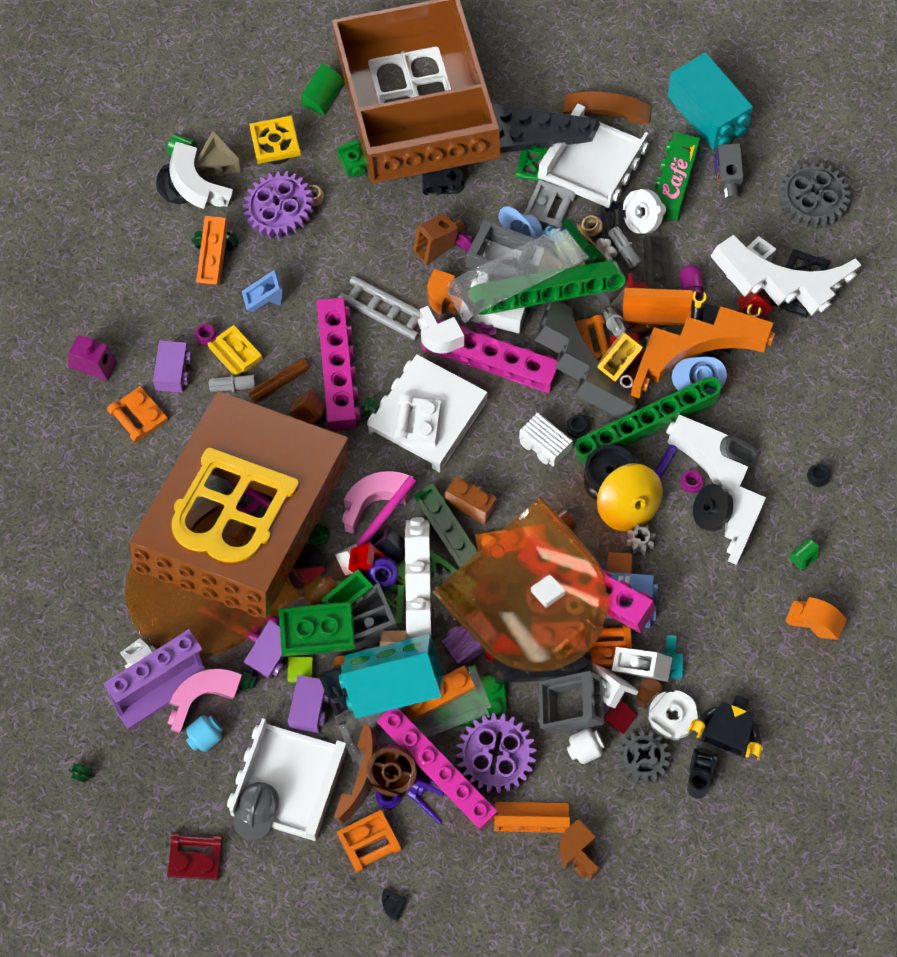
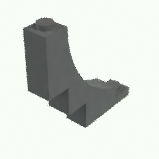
[535,300,638,419]

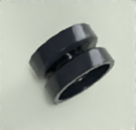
[583,444,636,501]

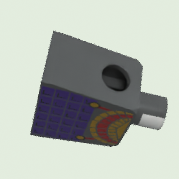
[713,144,743,200]

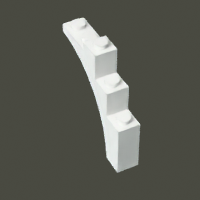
[711,235,861,315]
[405,517,431,639]

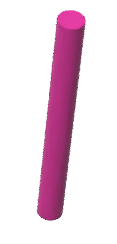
[356,476,416,547]

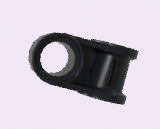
[422,167,464,196]
[687,748,718,799]

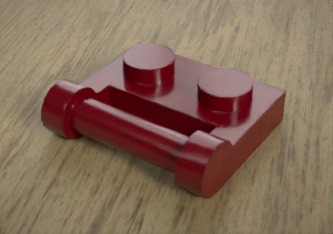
[167,832,223,880]

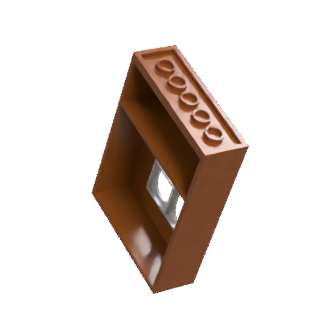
[332,0,500,184]

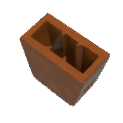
[413,214,464,265]

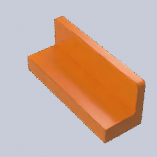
[623,288,693,325]
[494,802,570,833]

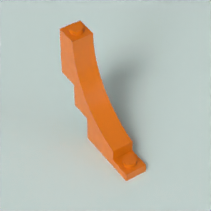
[631,306,775,398]

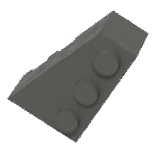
[328,582,398,661]

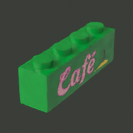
[655,132,700,221]

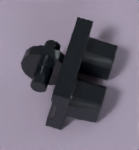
[319,667,348,715]

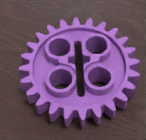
[243,171,315,239]
[456,713,536,794]

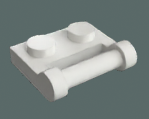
[393,395,441,446]

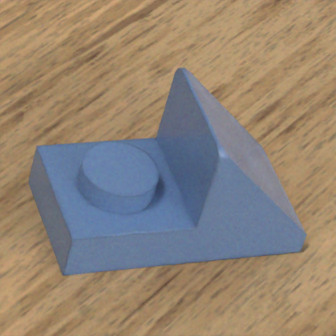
[242,270,283,312]

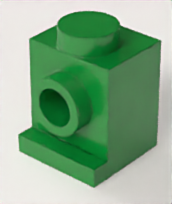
[337,140,367,178]

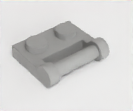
[524,180,576,231]

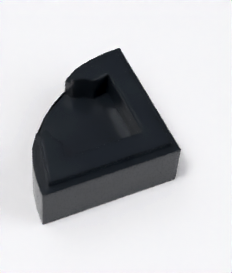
[382,888,407,923]

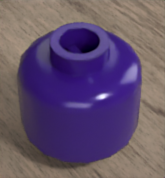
[367,557,399,589]

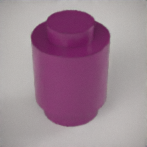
[679,265,704,300]

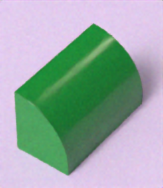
[301,63,345,116]
[321,569,373,605]

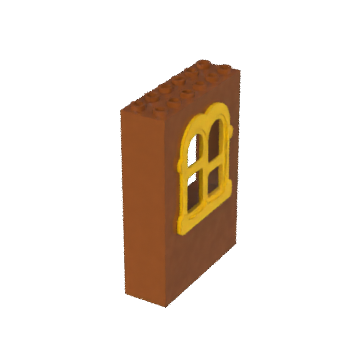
[130,391,348,619]

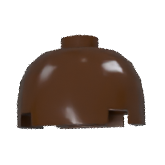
[367,744,417,796]

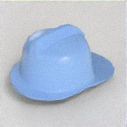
[499,206,545,247]
[672,357,727,394]

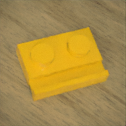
[208,325,263,377]

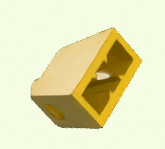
[597,332,643,381]

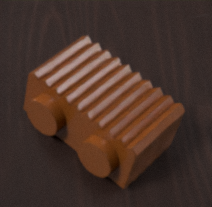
[445,476,496,525]

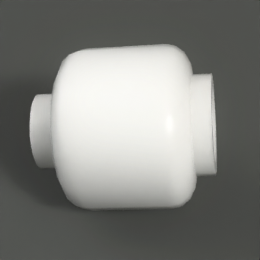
[567,728,605,764]

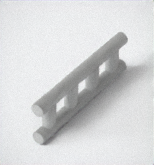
[338,275,420,341]

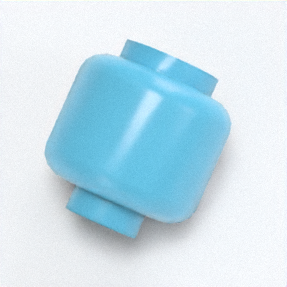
[186,715,223,752]

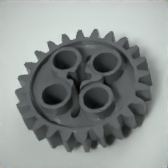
[778,162,851,228]

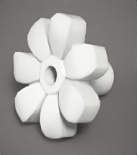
[597,238,617,261]

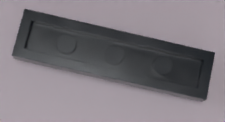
[493,652,593,683]

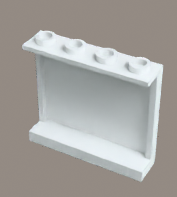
[538,103,649,208]
[367,354,487,472]
[227,718,347,841]

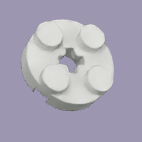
[623,189,666,234]
[648,691,698,740]

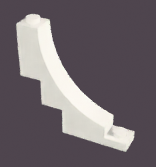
[666,415,766,565]

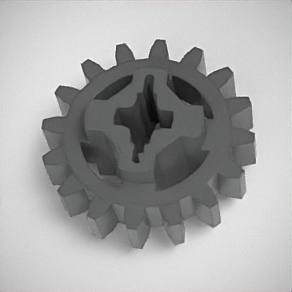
[616,730,671,785]

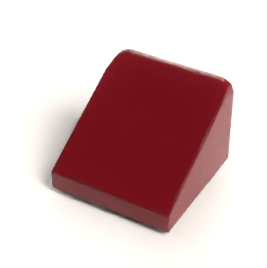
[292,565,325,584]
[604,699,637,735]

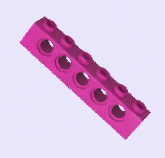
[317,298,360,431]
[422,319,559,393]
[516,535,656,633]
[376,708,499,832]

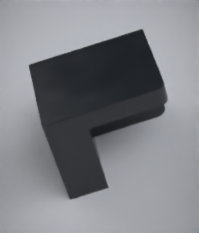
[370,525,405,563]

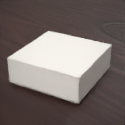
[531,574,565,608]

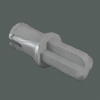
[608,226,642,269]
[603,307,626,337]
[209,374,255,393]

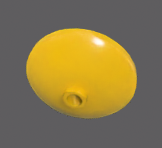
[597,463,663,531]

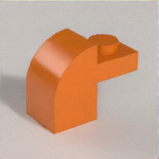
[427,269,469,315]
[785,597,847,640]

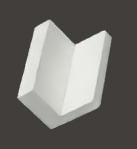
[592,663,639,708]

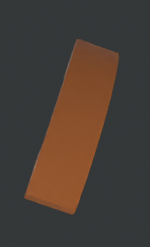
[563,91,651,124]
[334,723,377,824]

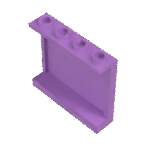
[103,629,206,731]

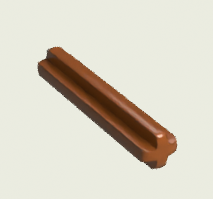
[248,358,309,403]

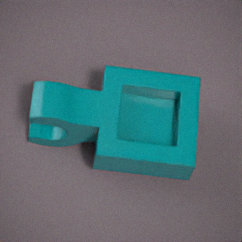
[660,635,683,679]

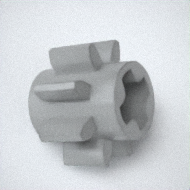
[626,524,655,555]

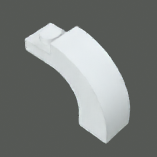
[169,142,233,209]

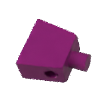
[68,335,117,381]

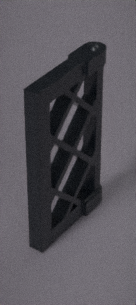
[770,249,830,318]

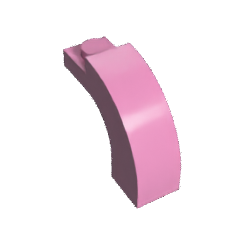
[342,471,414,534]
[168,669,242,733]

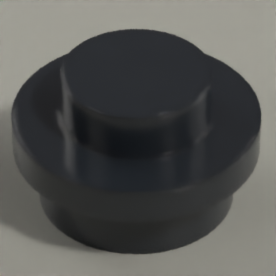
[566,415,589,438]
[807,464,831,487]

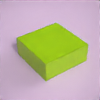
[287,657,313,682]

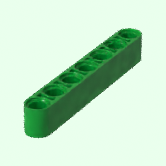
[468,260,626,315]
[575,377,721,463]

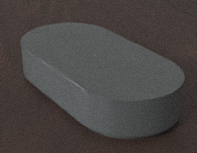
[720,436,758,468]

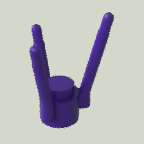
[407,773,445,824]

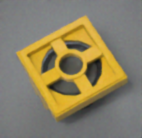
[249,115,301,165]

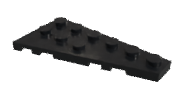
[491,103,600,153]

